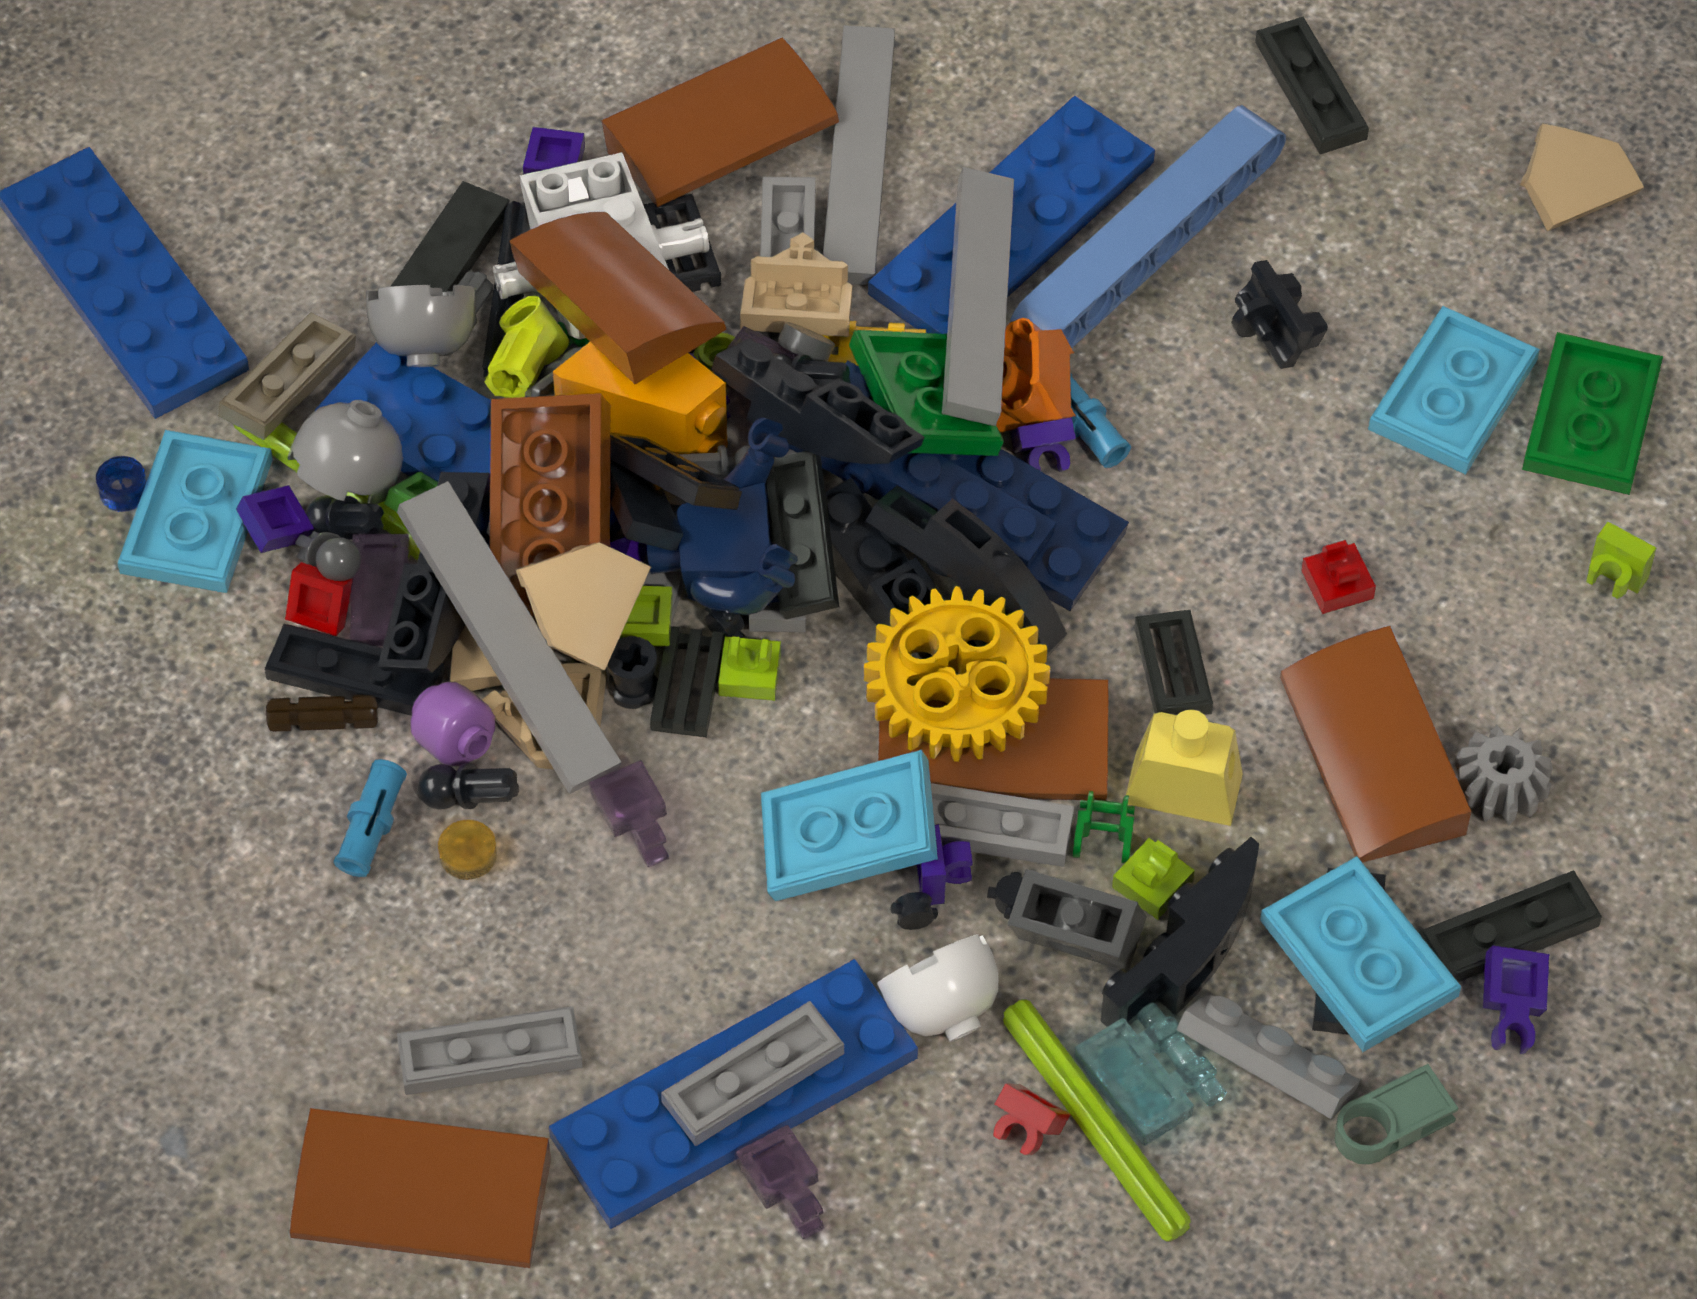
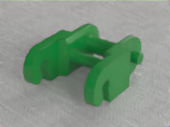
[1073,791,1135,864]

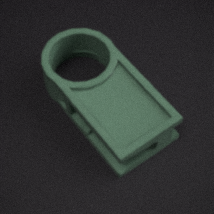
[1334,1064,1459,1165]

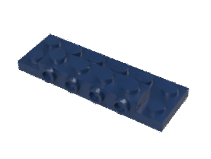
[789,360,1129,612]

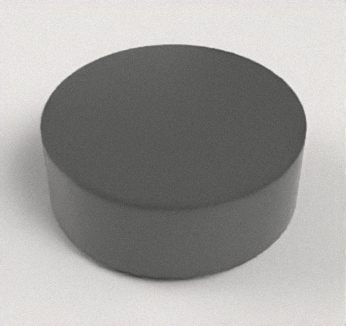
[778,322,835,362]

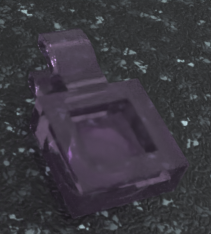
[589,760,669,868]
[735,1125,825,1240]

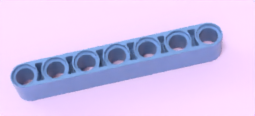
[1010,105,1286,348]

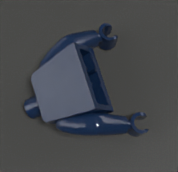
[647,418,798,615]

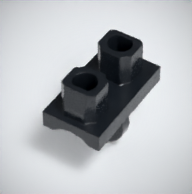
[1231,260,1328,369]

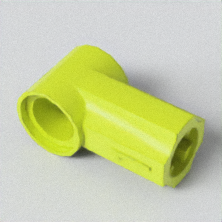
[484,295,569,398]

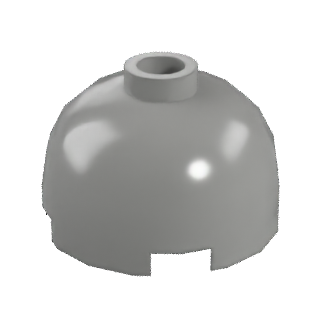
[366,285,476,367]
[288,400,403,504]

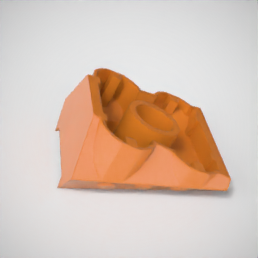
[996,318,1076,432]

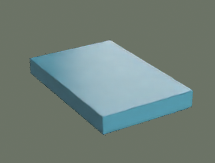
[1368,306,1540,475]
[118,430,273,593]
[761,750,938,901]
[1260,856,1461,1052]

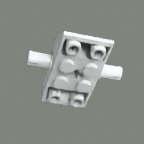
[493,152,709,339]

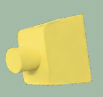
[1126,710,1243,826]

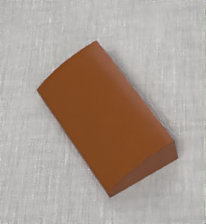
[601,37,839,207]
[509,212,726,384]
[490,393,611,623]
[1280,626,1471,863]
[878,678,1108,801]
[290,1108,551,1268]

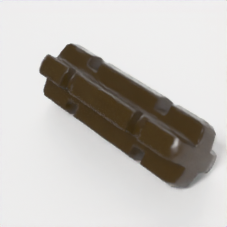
[266,695,379,732]

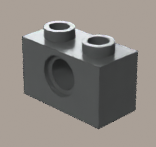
[1007,869,1147,971]

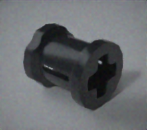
[607,636,658,709]

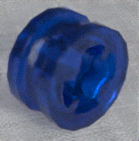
[96,456,147,512]

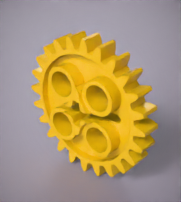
[864,586,1050,762]

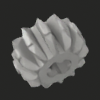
[1455,724,1553,825]

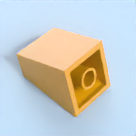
[553,342,728,454]

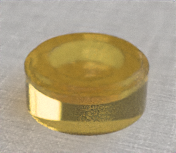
[438,820,497,880]

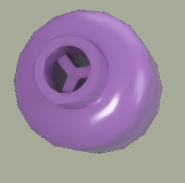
[411,682,495,767]

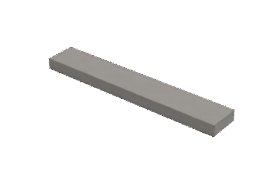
[823,25,895,285]
[942,167,1014,426]
[397,481,621,794]

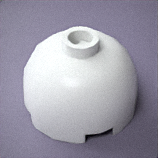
[877,934,998,1042]

